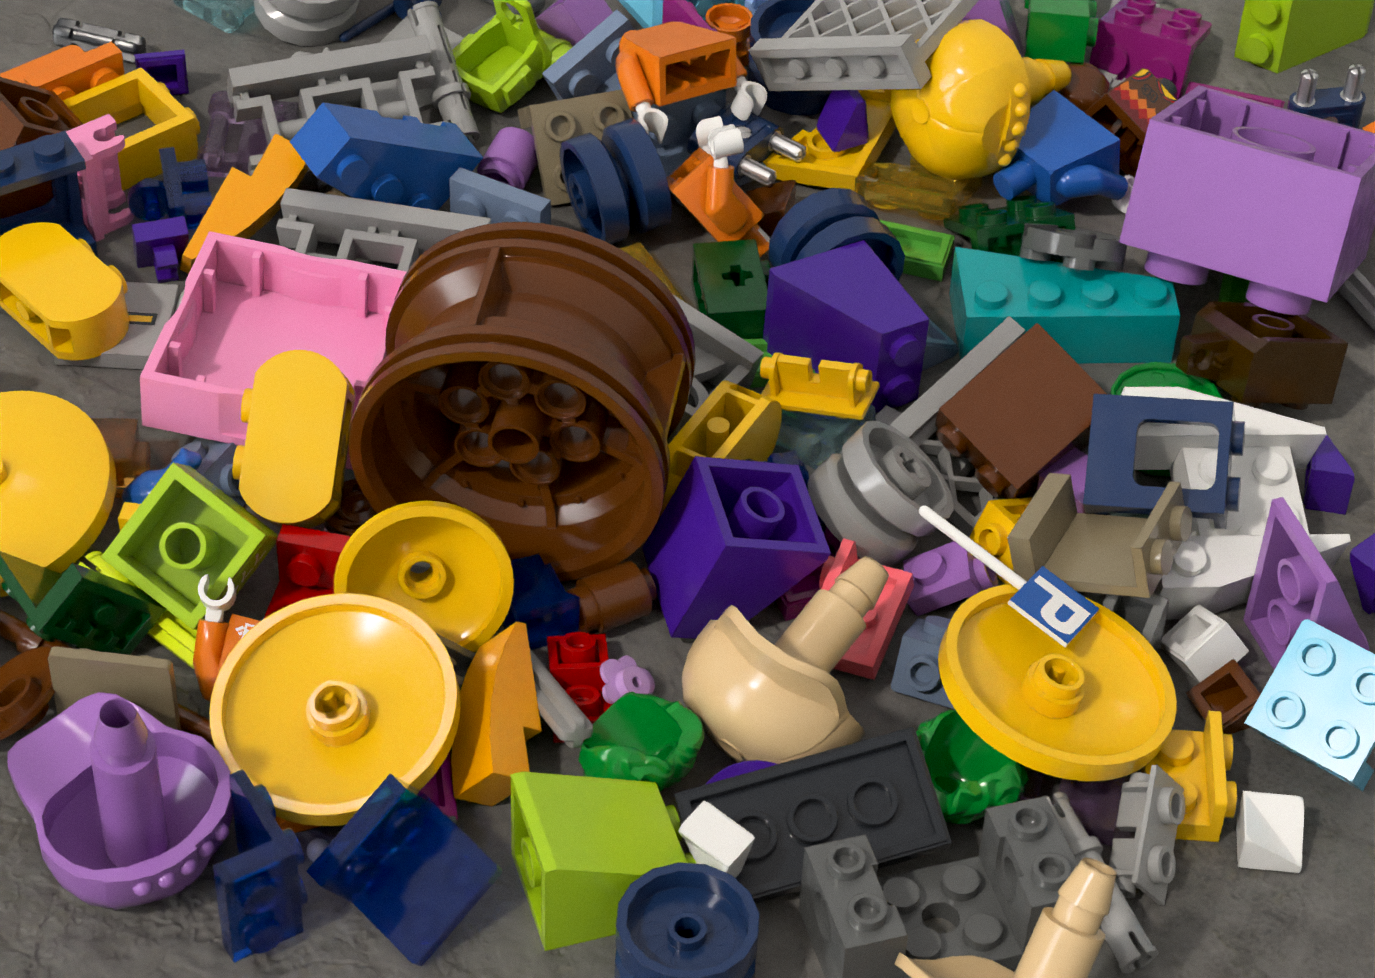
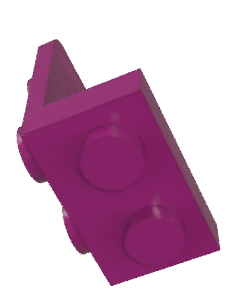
[1089,0,1212,100]

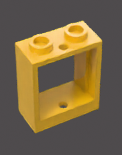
[63,67,200,191]

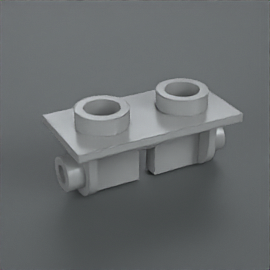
[1109,765,1185,905]

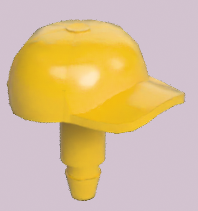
[884,19,1072,180]

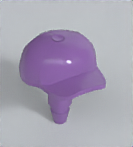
[7,692,234,910]

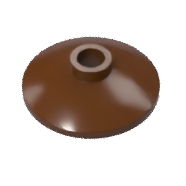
[0,646,55,740]

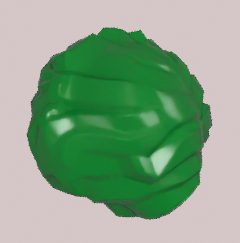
[578,692,704,792]
[916,710,1029,824]

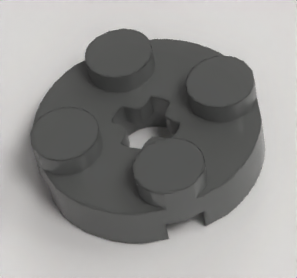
[1020,223,1127,271]

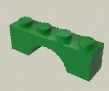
[1024,0,1098,63]

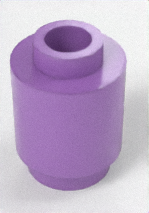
[477,127,538,190]

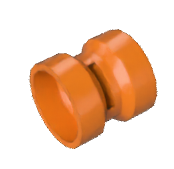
[705,3,753,67]

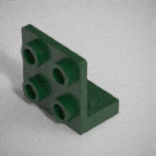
[943,195,1076,263]
[0,551,166,655]

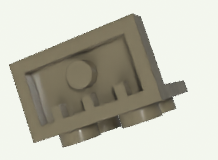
[518,89,632,206]
[48,646,181,731]

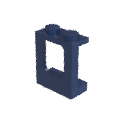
[0,131,98,258]
[1083,393,1245,529]

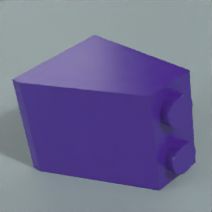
[763,240,930,414]
[642,456,831,639]

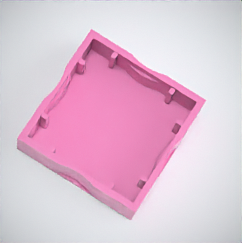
[140,231,407,470]

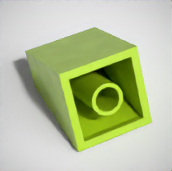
[1234,0,1375,73]
[511,771,696,951]

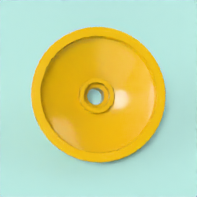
[334,501,514,652]

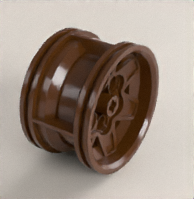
[349,222,696,583]

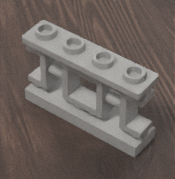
[226,34,448,192]
[276,188,491,272]

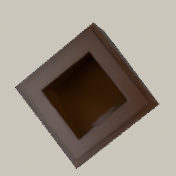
[745,180,797,236]
[1186,658,1261,734]

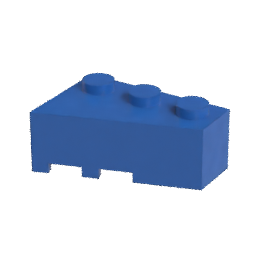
[290,102,483,210]

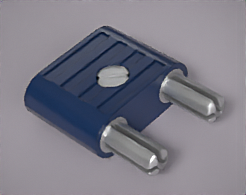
[1287,64,1366,129]
[687,103,806,187]

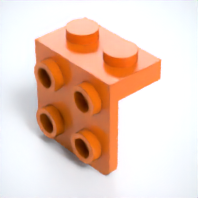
[0,42,125,101]

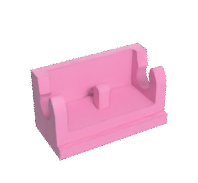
[66,114,134,242]

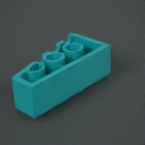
[949,247,1181,364]

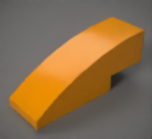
[180,133,309,274]
[451,621,542,807]

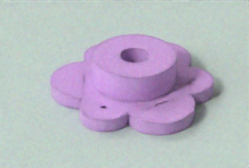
[600,655,655,704]

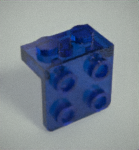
[213,769,308,963]

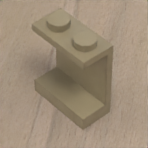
[1007,473,1193,598]

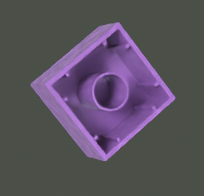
[1119,86,1375,315]

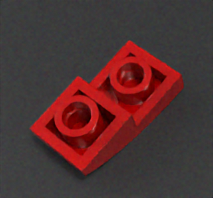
[547,632,612,743]

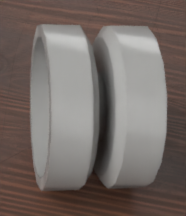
[254,0,360,46]
[807,421,954,567]

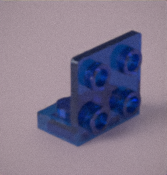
[306,773,502,966]

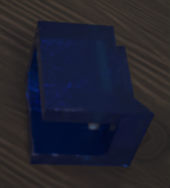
[502,553,580,650]

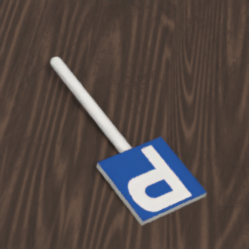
[919,505,1099,647]

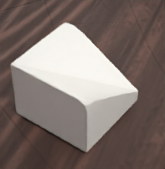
[1160,604,1249,683]
[1236,791,1304,873]
[678,801,755,878]

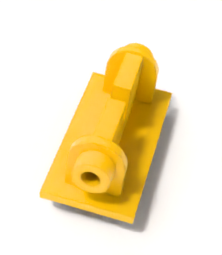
[760,352,880,420]

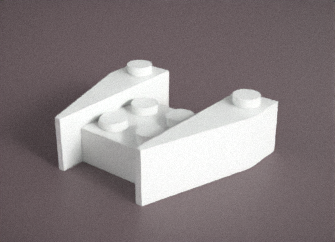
[1121,387,1351,620]

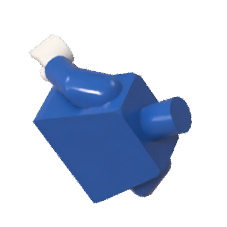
[993,90,1135,213]

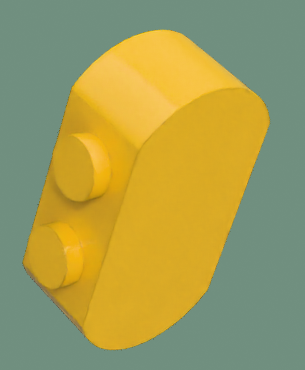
[0,222,129,361]
[232,350,356,528]
[659,380,782,516]

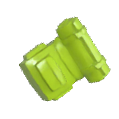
[452,0,573,113]

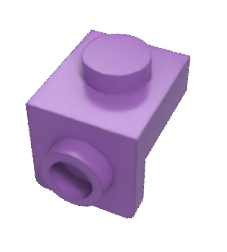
[903,541,998,616]

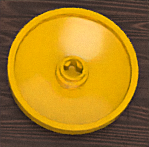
[0,391,116,597]
[938,584,1177,781]
[209,593,461,826]

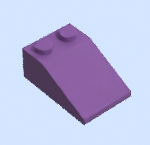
[1243,497,1369,670]

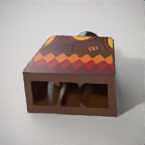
[1084,68,1177,178]

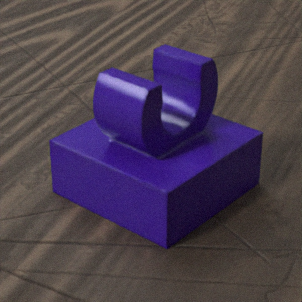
[132,216,189,284]

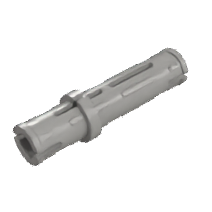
[407,1,480,143]
[1046,792,1158,974]

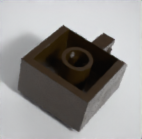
[1175,301,1349,410]

